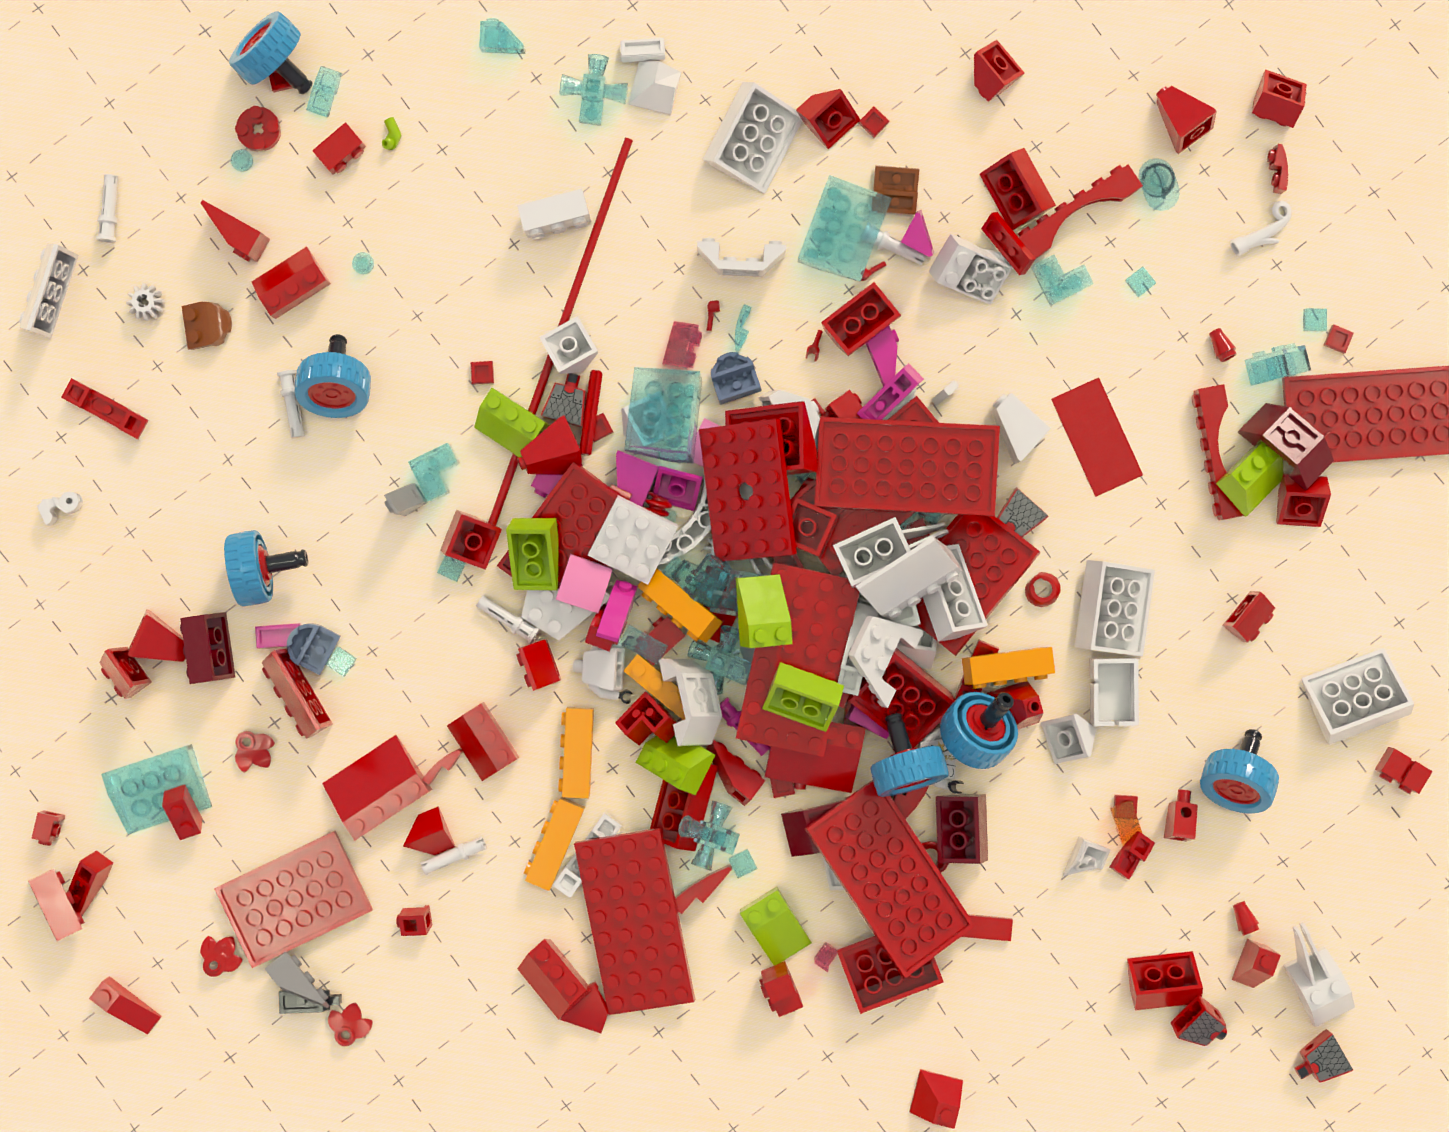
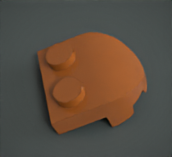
[181,302,232,350]

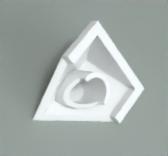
[1062,836,1111,877]

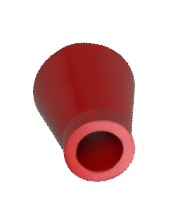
[1209,328,1237,362]
[1232,901,1259,936]

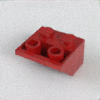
[516,639,562,691]

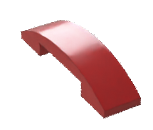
[61,378,149,440]

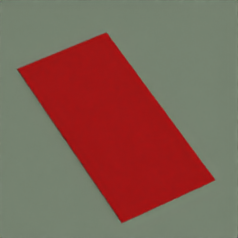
[1051,377,1143,497]

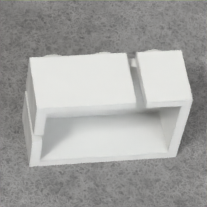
[517,188,592,240]
[1089,658,1139,726]

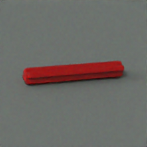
[579,370,603,456]

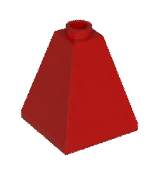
[1156,85,1217,154]
[517,416,583,475]
[127,609,186,662]
[986,681,1044,729]

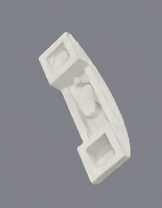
[552,813,622,898]

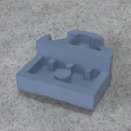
[711,352,762,405]
[287,623,341,675]

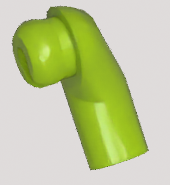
[382,117,401,150]

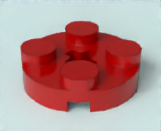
[235,105,281,152]

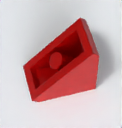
[403,806,456,856]

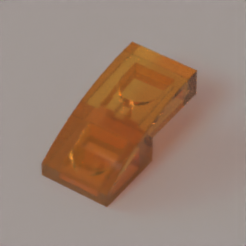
[1110,800,1142,847]

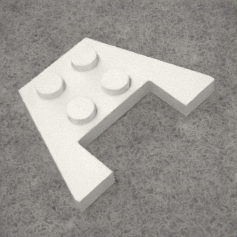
[521,589,610,641]
[848,616,924,708]

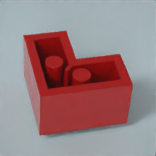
[615,691,678,746]
[759,961,803,1017]

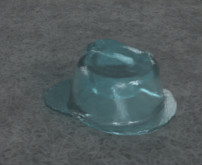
[1138,158,1180,211]

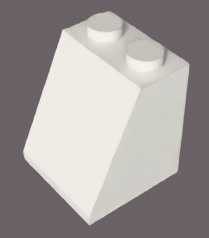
[991,392,1051,464]

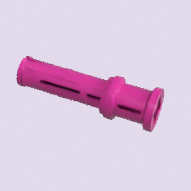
[720,697,770,756]

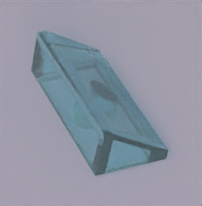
[619,624,669,665]

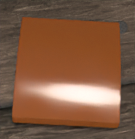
[872,165,920,215]

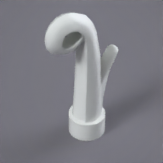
[1230,200,1292,256]

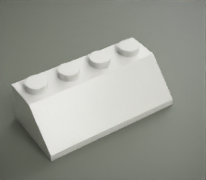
[923,544,988,642]

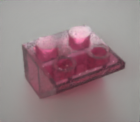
[662,321,703,373]

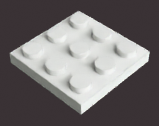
[588,495,678,585]

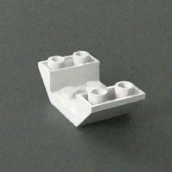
[697,238,787,277]
[659,659,722,746]

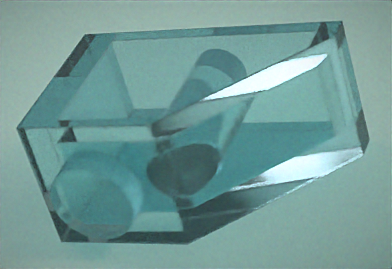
[479,18,526,54]

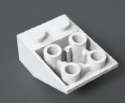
[929,233,1013,305]

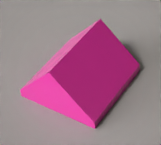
[901,209,934,257]
[652,466,703,511]

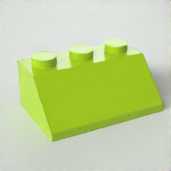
[474,388,550,457]
[1216,441,1284,517]
[762,662,844,732]
[635,735,715,795]

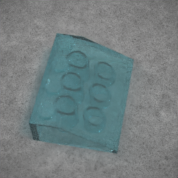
[797,175,892,282]
[624,367,703,464]
[101,744,213,835]

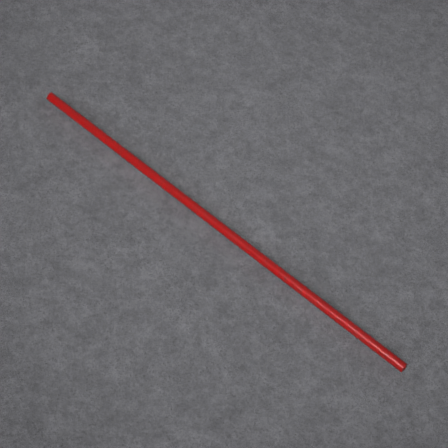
[488,137,633,526]

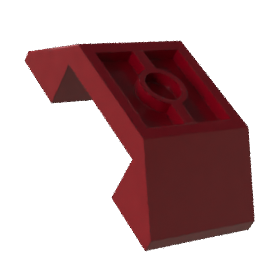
[1238,403,1334,490]
[781,796,849,857]

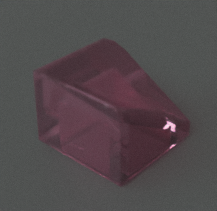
[814,942,838,972]

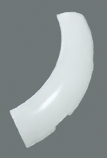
[658,475,711,565]

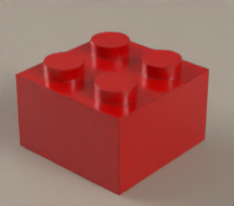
[791,498,839,558]

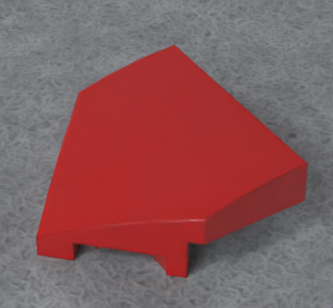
[560,982,609,1034]

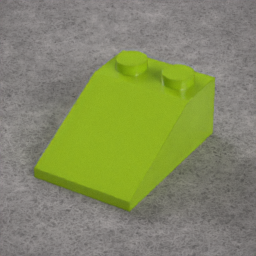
[506,518,558,591]
[736,574,792,648]
[740,886,812,965]

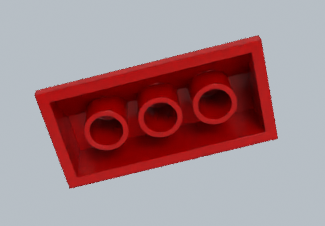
[650,763,718,851]

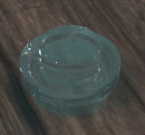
[231,149,253,172]
[352,252,374,275]

